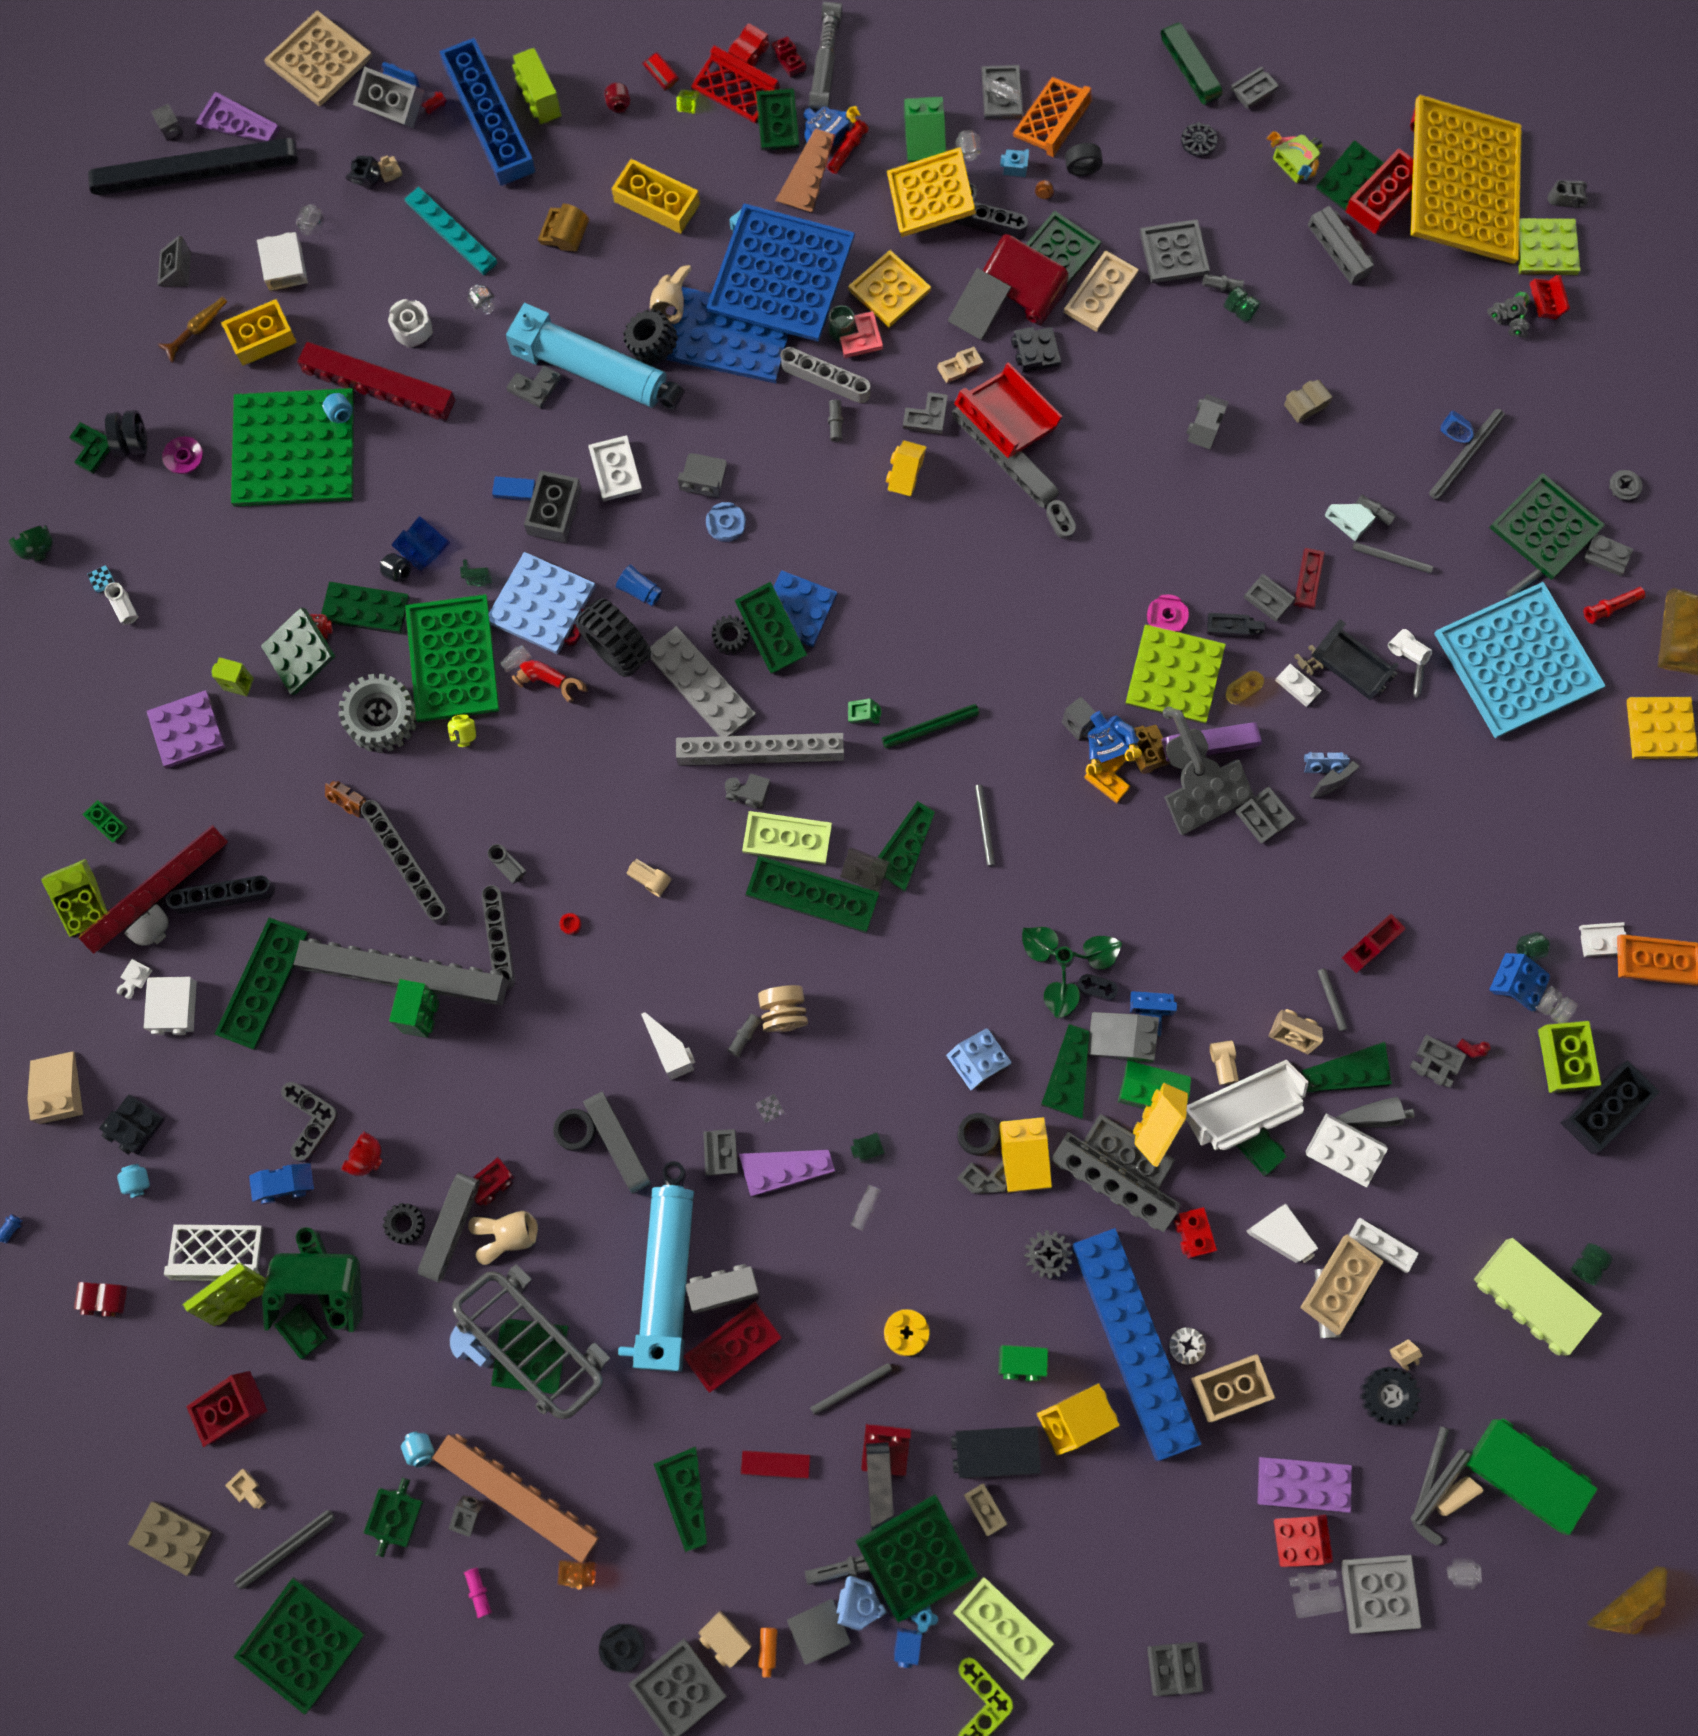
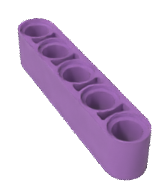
[1161,722,1262,761]

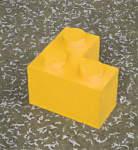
[886,441,926,496]

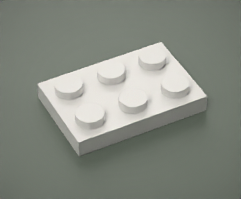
[588,435,642,501]

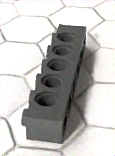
[1051,1132,1181,1232]

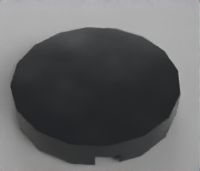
[598,1623,645,1673]

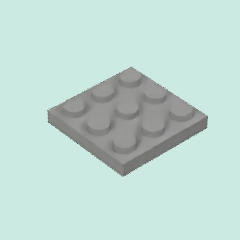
[1340,1555,1421,1634]

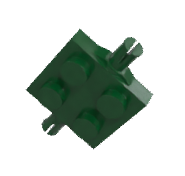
[363,1477,423,1558]

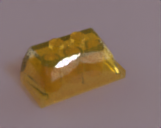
[1658,588,1698,675]

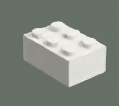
[1305,1113,1388,1187]

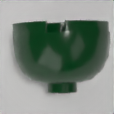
[8,525,53,562]

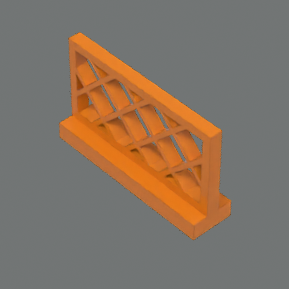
[1013,77,1092,157]

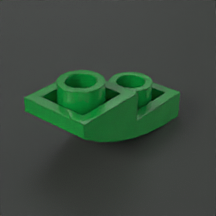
[82,800,128,843]

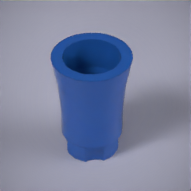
[615,564,663,607]

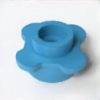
[911,1605,938,1632]

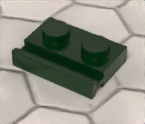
[274,1304,328,1360]

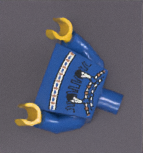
[803,106,860,149]
[1086,711,1142,775]

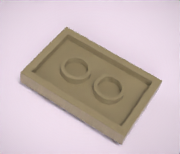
[128,1501,213,1576]

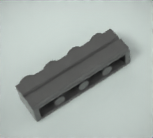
[1308,206,1374,285]

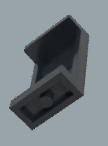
[1311,619,1399,700]
[951,1426,1041,1478]

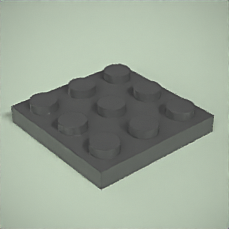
[1140,219,1210,283]
[628,1638,727,1736]

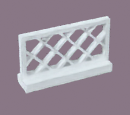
[164,1225,263,1281]

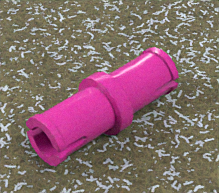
[464,1567,492,1618]

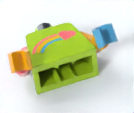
[1267,131,1322,183]

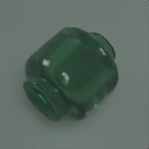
[1516,932,1550,961]

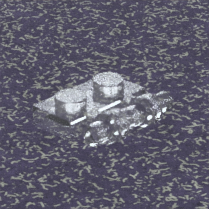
[1289,1569,1344,1618]

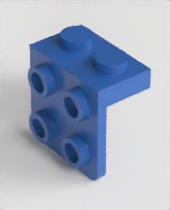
[1489,953,1550,1011]

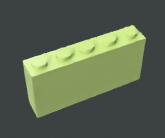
[1474,1238,1602,1356]

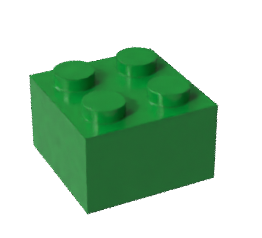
[998,1345,1048,1382]

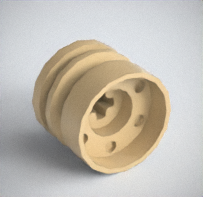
[758,985,808,1032]

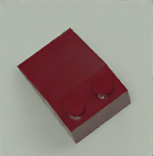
[186,1371,268,1447]

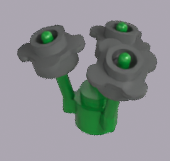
[1487,292,1530,338]

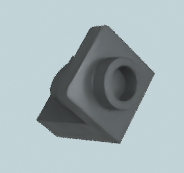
[449,1495,484,1537]

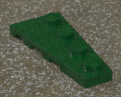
[1041,1024,1089,1120]
[1301,1042,1392,1093]
[653,1446,707,1552]

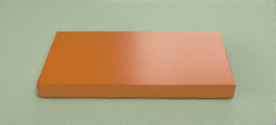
[1617,934,1698,986]

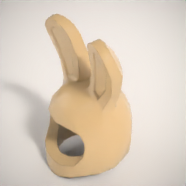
[650,265,692,324]
[468,1211,538,1265]

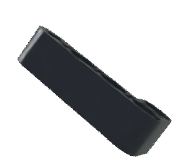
[955,183,1028,240]

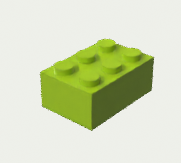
[512,48,561,124]
[1538,1021,1601,1093]

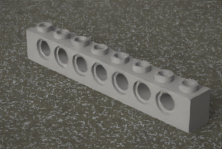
[676,733,844,765]

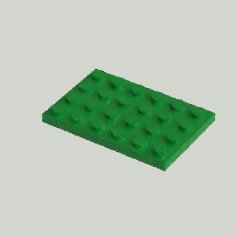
[405,594,500,722]

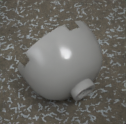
[124,904,169,946]

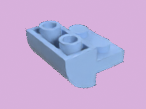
[450,1326,494,1368]

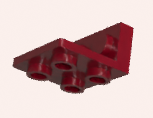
[861,1424,911,1476]

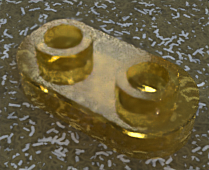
[1226,671,1264,704]

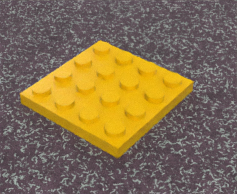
[887,147,976,237]

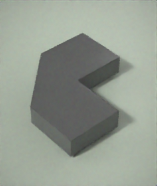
[957,1161,1007,1194]

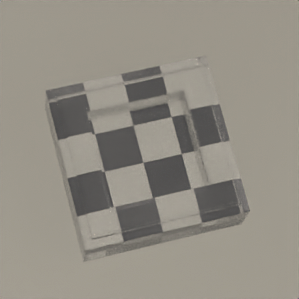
[755,1094,785,1124]

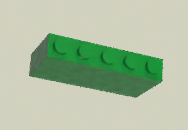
[1465,1418,1597,1535]

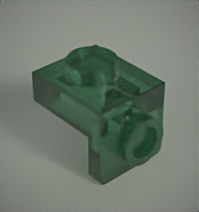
[460,559,492,586]

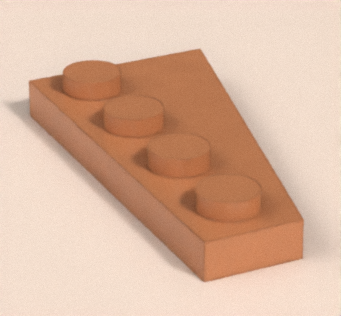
[776,128,835,212]

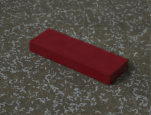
[1294,548,1325,610]
[741,1451,810,1478]

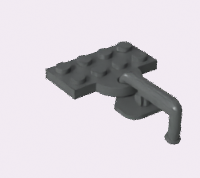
[1163,707,1255,835]

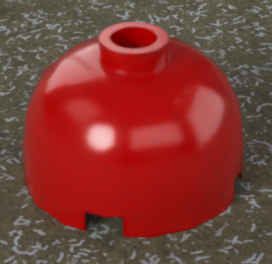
[341,1131,383,1176]

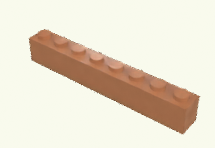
[432,1433,600,1563]

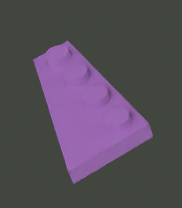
[195,92,280,142]
[739,1150,835,1197]

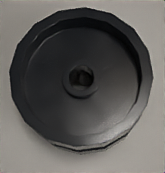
[105,410,148,458]

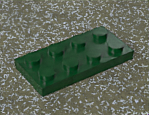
[734,581,808,674]
[321,582,410,634]

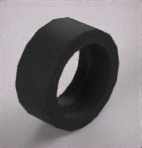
[1065,143,1103,176]
[553,1108,596,1152]
[957,1113,999,1156]

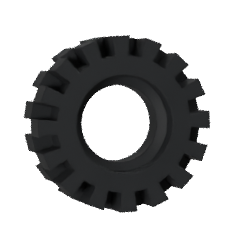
[711,615,749,655]
[382,1203,426,1245]

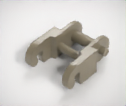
[1294,645,1324,676]

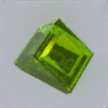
[676,89,700,114]

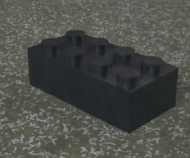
[1560,1060,1660,1154]

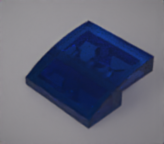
[391,516,450,571]

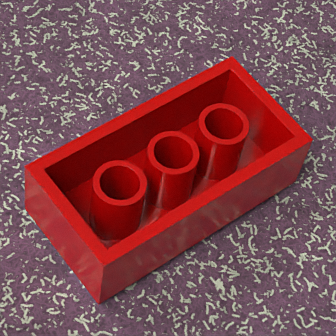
[1345,148,1414,235]

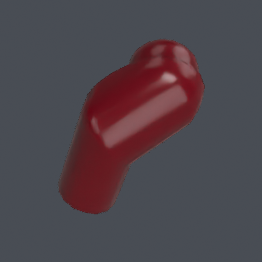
[1456,1038,1491,1058]

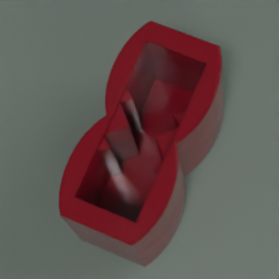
[74,1282,127,1317]

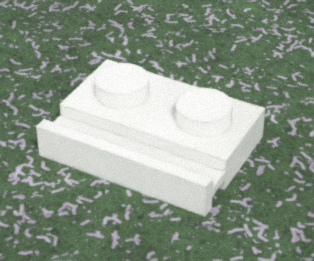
[1579,922,1626,957]

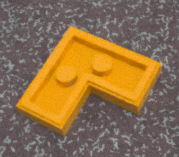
[1084,755,1131,803]

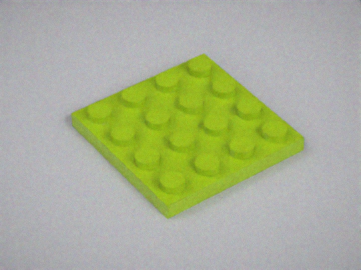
[1125,624,1226,724]

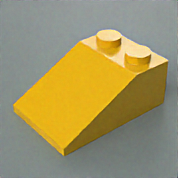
[999,1117,1052,1193]

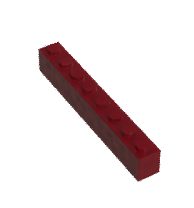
[297,342,456,421]
[79,825,228,954]

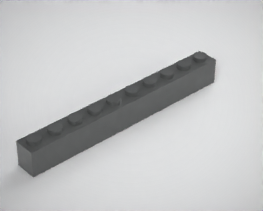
[294,939,509,1006]

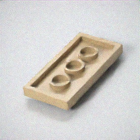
[1064,250,1139,332]
[1300,1235,1384,1335]

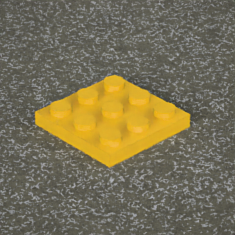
[848,250,931,327]
[1626,697,1698,759]

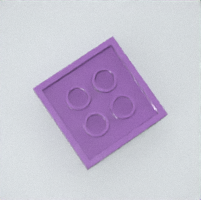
[146,690,226,768]

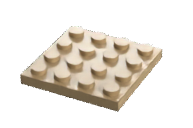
[264,11,372,107]

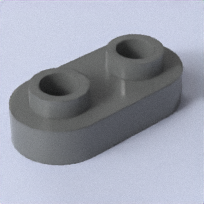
[1046,500,1076,539]

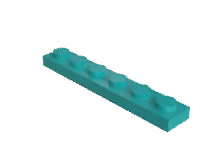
[404,187,497,275]

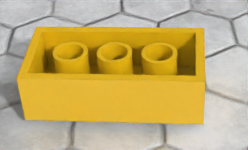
[612,159,700,234]

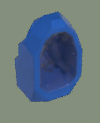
[1440,410,1474,443]

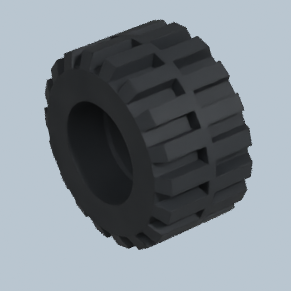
[623,309,678,365]

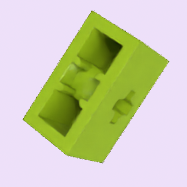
[212,657,254,697]

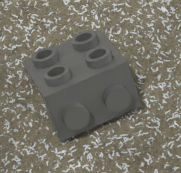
[678,453,727,498]

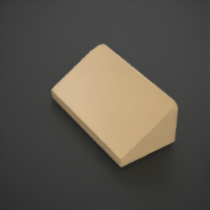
[1435,1476,1483,1516]

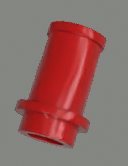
[421,91,447,115]

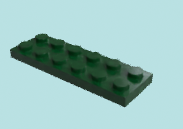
[745,856,879,934]
[214,917,309,1051]

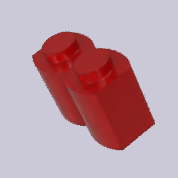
[728,23,769,67]

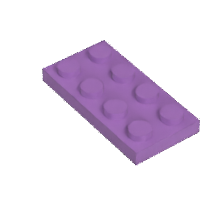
[1258,1457,1352,1512]

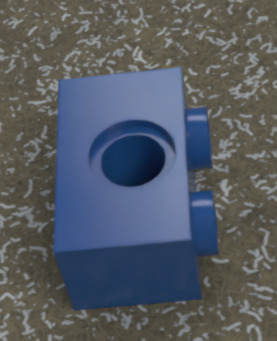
[894,1628,922,1668]

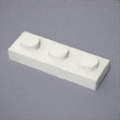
[1349,1218,1419,1273]

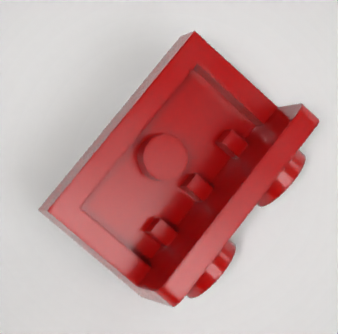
[1529,275,1570,319]

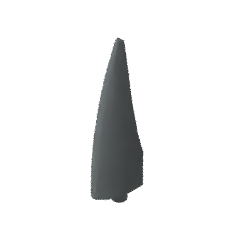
[1316,1097,1414,1131]

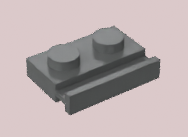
[1230,66,1279,109]
[1582,534,1633,577]
[1243,574,1295,622]
[703,1129,738,1176]

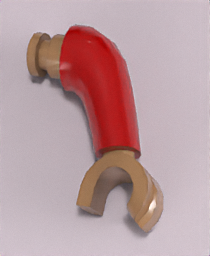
[512,660,588,703]

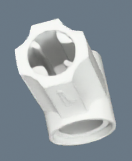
[104,582,139,625]
[1388,629,1432,665]

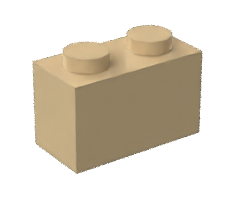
[699,1610,752,1668]

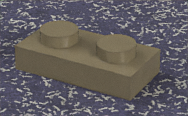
[964,1483,1007,1536]

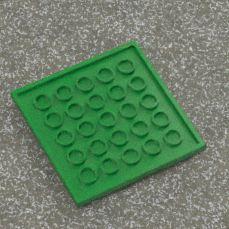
[231,388,354,506]

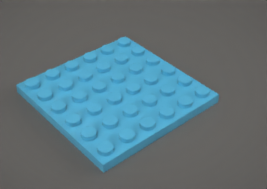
[1434,582,1605,738]

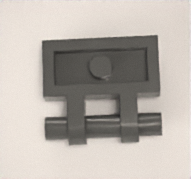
[1410,1035,1466,1088]

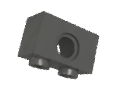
[1062,697,1096,740]

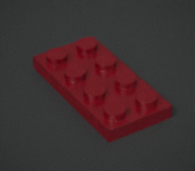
[683,1302,782,1393]

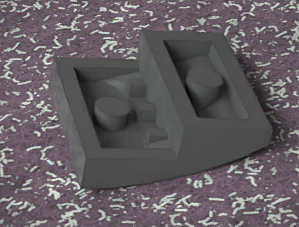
[1310,761,1359,798]
[1235,786,1295,844]
[787,1599,851,1665]
[1147,1642,1203,1696]

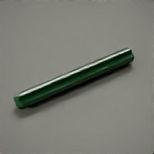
[882,704,979,749]

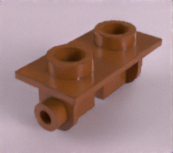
[325,780,366,818]

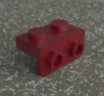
[472,1157,515,1206]

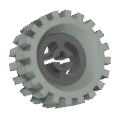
[338,674,416,753]

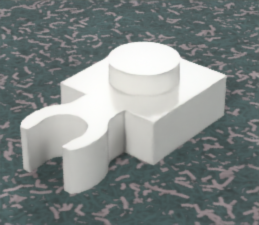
[117,959,152,999]

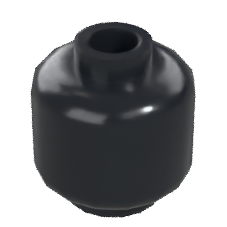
[380,553,411,582]

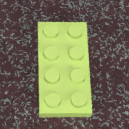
[742,811,832,865]
[953,1577,1054,1680]

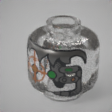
[467,284,497,315]

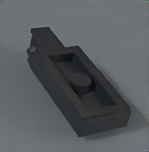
[1207,613,1265,637]

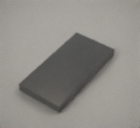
[1083,1114,1175,1189]

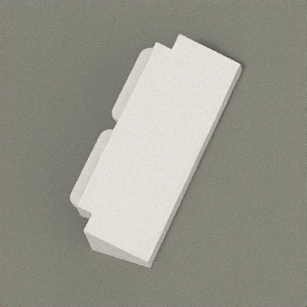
[1186,1060,1309,1150]

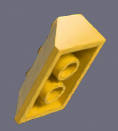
[1133,1083,1188,1167]

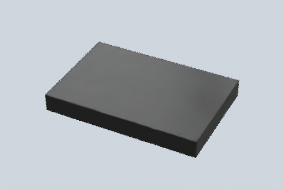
[981,65,1023,120]
[948,268,1011,341]

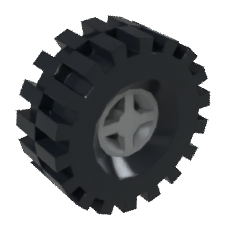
[1360,1367,1421,1425]

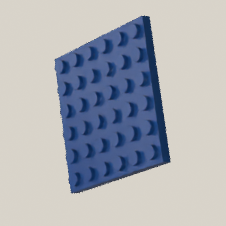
[706,203,855,342]

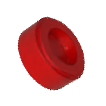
[559,913,581,935]

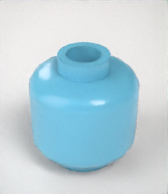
[117,1164,150,1198]
[401,1431,434,1468]

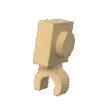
[225,1469,266,1509]

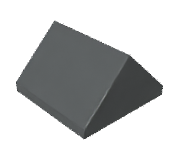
[158,235,191,287]

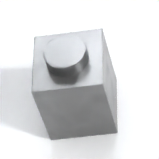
[151,104,184,141]

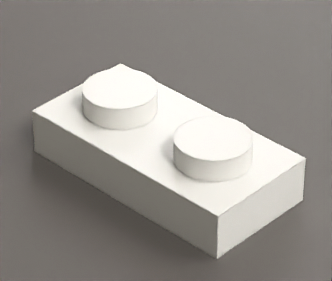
[1275,664,1321,707]

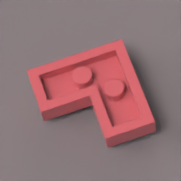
[840,311,883,358]

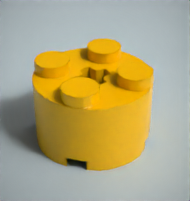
[884,1309,929,1357]

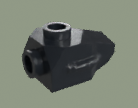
[346,155,381,187]

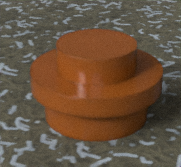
[1035,180,1054,199]

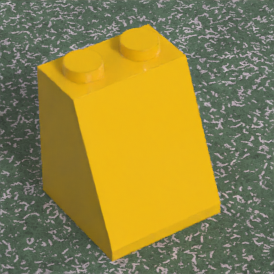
[1037,1384,1120,1456]

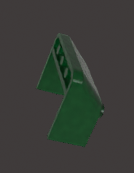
[262,1253,363,1332]

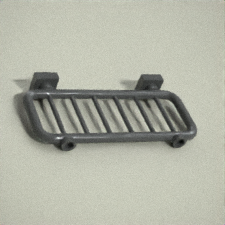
[452,1264,610,1420]

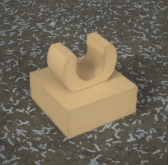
[378,155,402,183]
[1390,1339,1422,1371]

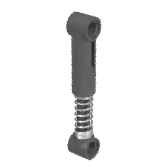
[809,1,842,111]

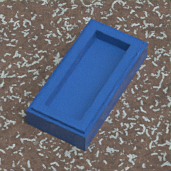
[492,476,535,501]

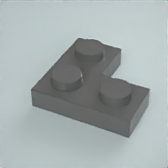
[506,366,561,409]
[903,392,948,434]

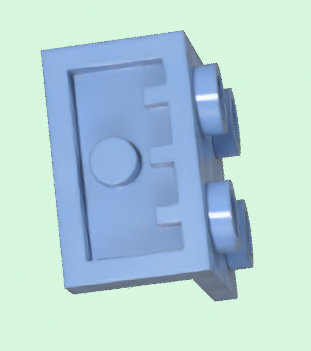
[946,1028,1011,1090]

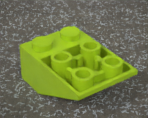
[41,859,107,937]

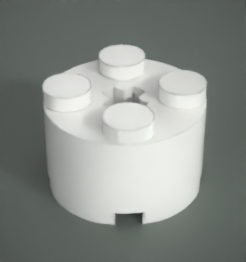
[388,299,432,348]

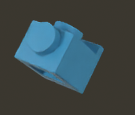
[1000,149,1029,177]

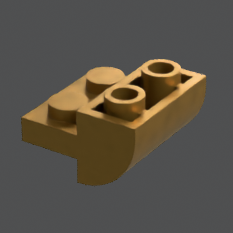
[538,203,590,251]
[1134,724,1171,774]

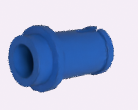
[0,1214,22,1244]

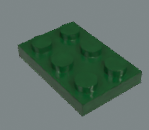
[756,88,799,151]
[1316,140,1384,211]

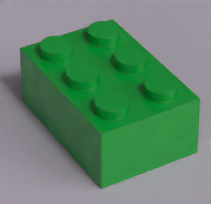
[389,979,439,1038]

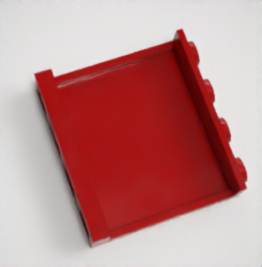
[954,362,1062,458]

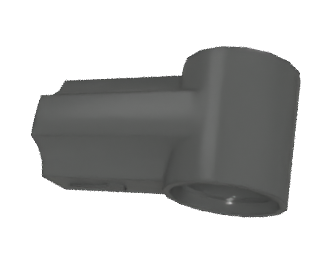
[487,844,527,885]

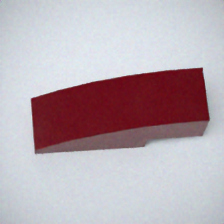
[1341,914,1406,973]

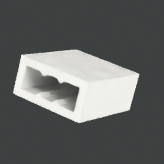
[257,232,308,291]
[144,977,197,1036]

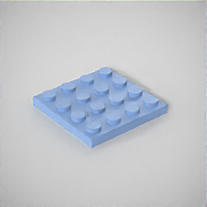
[489,552,596,655]

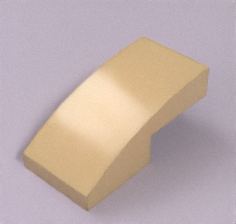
[937,347,983,383]

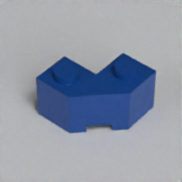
[249,1163,314,1204]

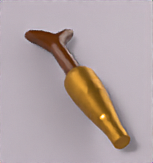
[158,296,227,363]

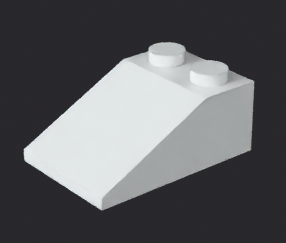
[641,1013,696,1080]

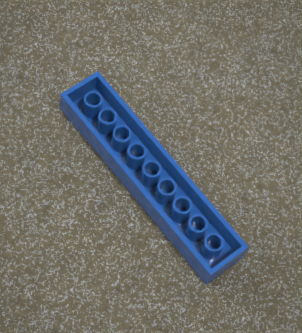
[1071,1228,1201,1461]

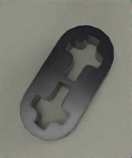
[1077,974,1118,1001]

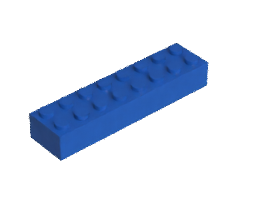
[439,38,536,186]

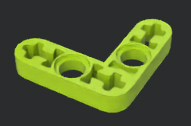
[958,1657,1013,1736]

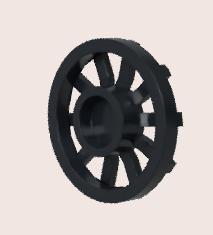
[1181,122,1217,157]

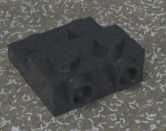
[1011,327,1061,373]
[99,1094,165,1155]

